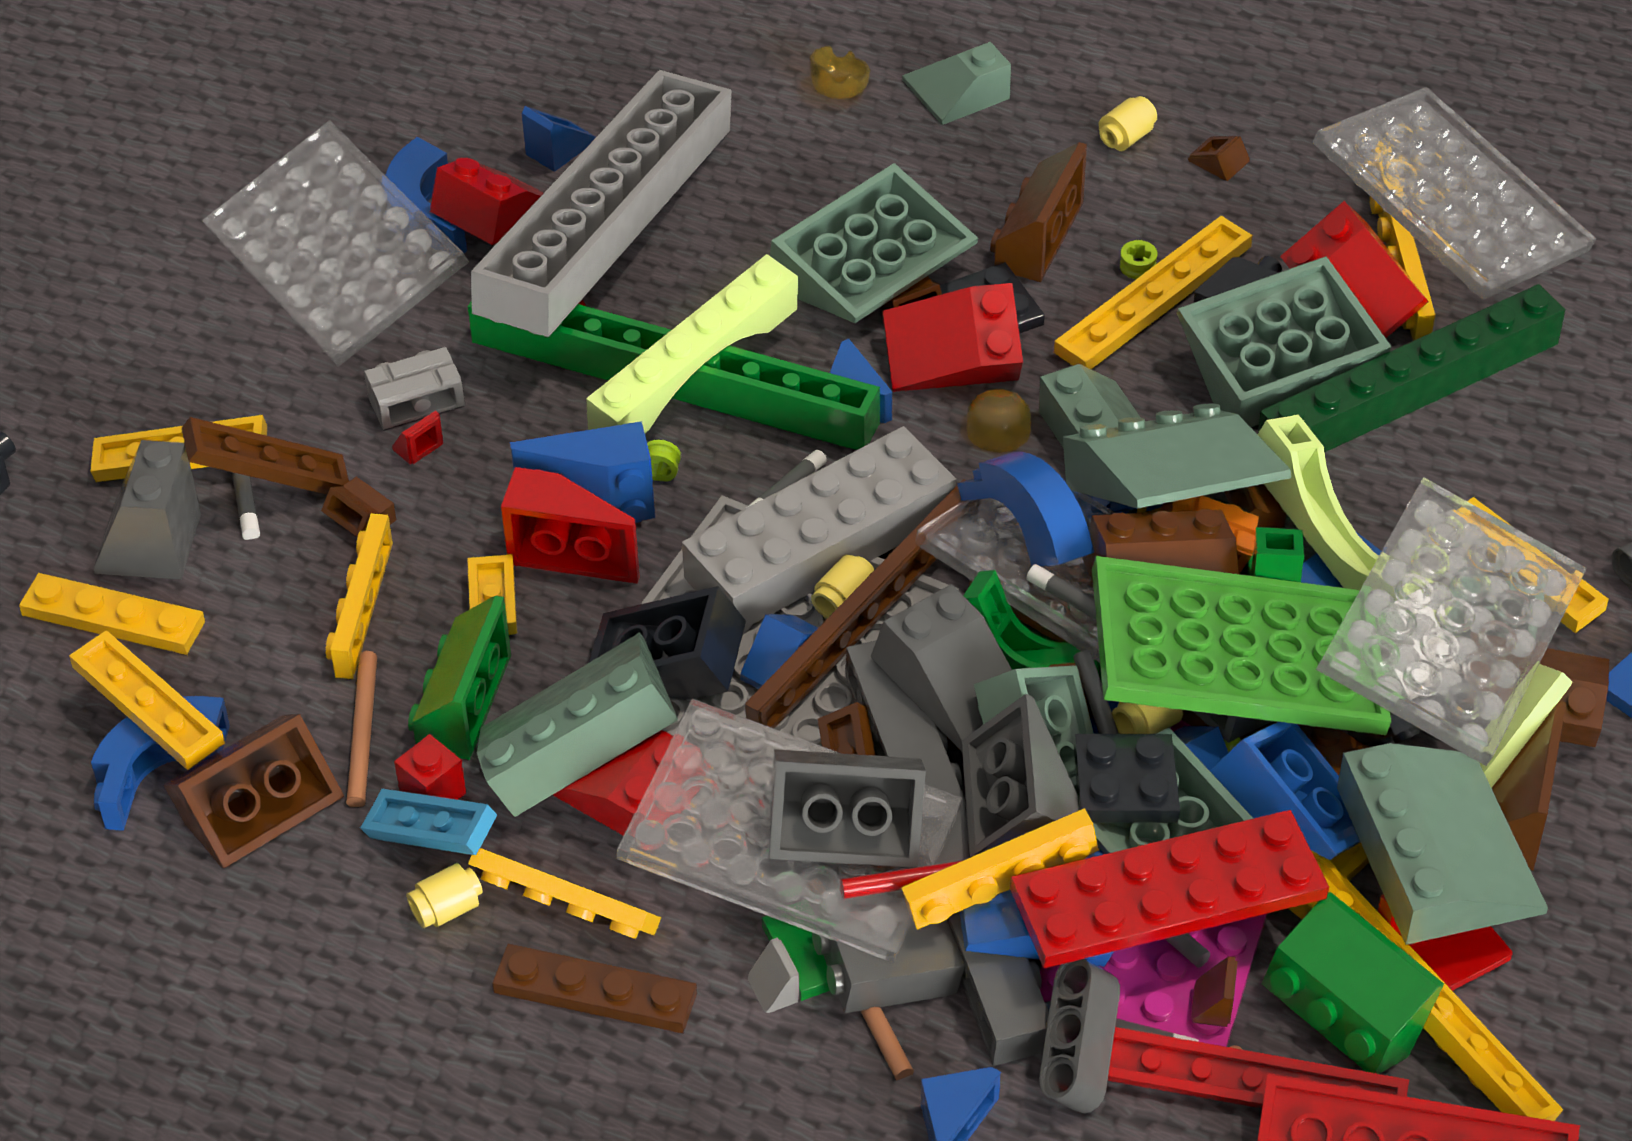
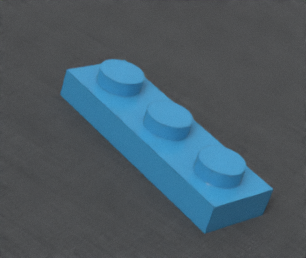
[360,789,497,855]

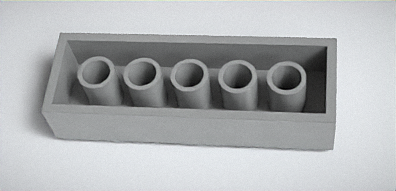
[682,426,956,629]

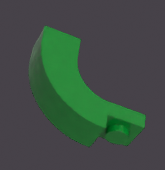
[1247,527,1304,582]
[963,570,1102,683]

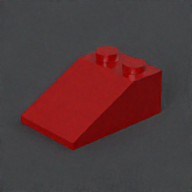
[430,158,544,245]
[1280,201,1429,338]
[882,283,1023,392]
[501,467,640,584]
[553,730,707,851]

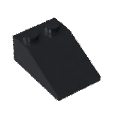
[589,586,746,700]

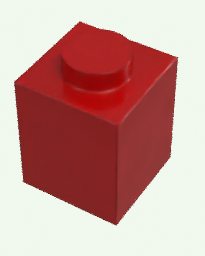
[394,734,466,800]

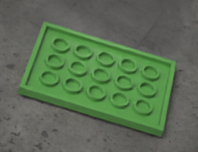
[1092,556,1392,735]

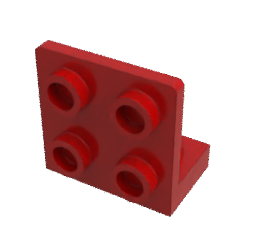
[1378,894,1513,991]

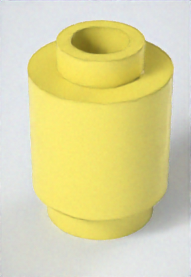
[1099,96,1157,151]
[811,555,874,619]
[1112,702,1183,734]
[406,863,483,928]

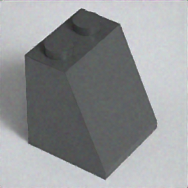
[93,440,201,580]

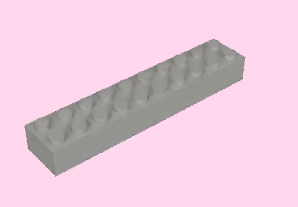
[471,70,732,337]

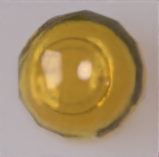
[809,46,871,99]
[967,389,1031,453]

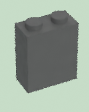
[812,892,965,1013]

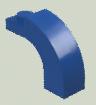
[384,137,467,260]
[957,452,1094,567]
[91,696,230,830]

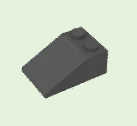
[870,584,1012,753]
[962,694,1078,858]

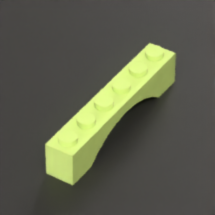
[586,254,798,433]
[1257,415,1452,629]

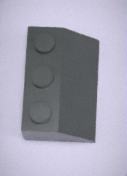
[769,749,926,868]

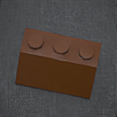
[990,142,1087,282]
[1082,509,1239,581]
[1455,635,1609,747]
[1491,701,1566,871]
[163,714,344,868]

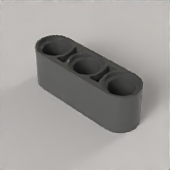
[1039,959,1120,1114]

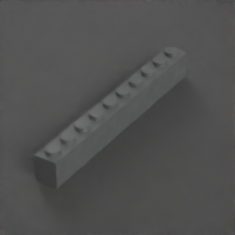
[845,640,1051,1066]

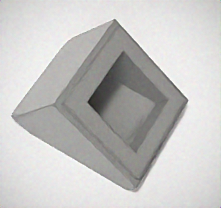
[748,937,800,1013]

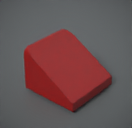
[392,411,443,464]

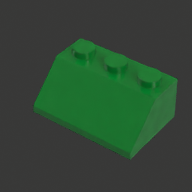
[408,596,511,760]
[1261,892,1444,1074]

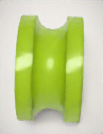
[1120,240,1158,279]
[647,440,681,482]

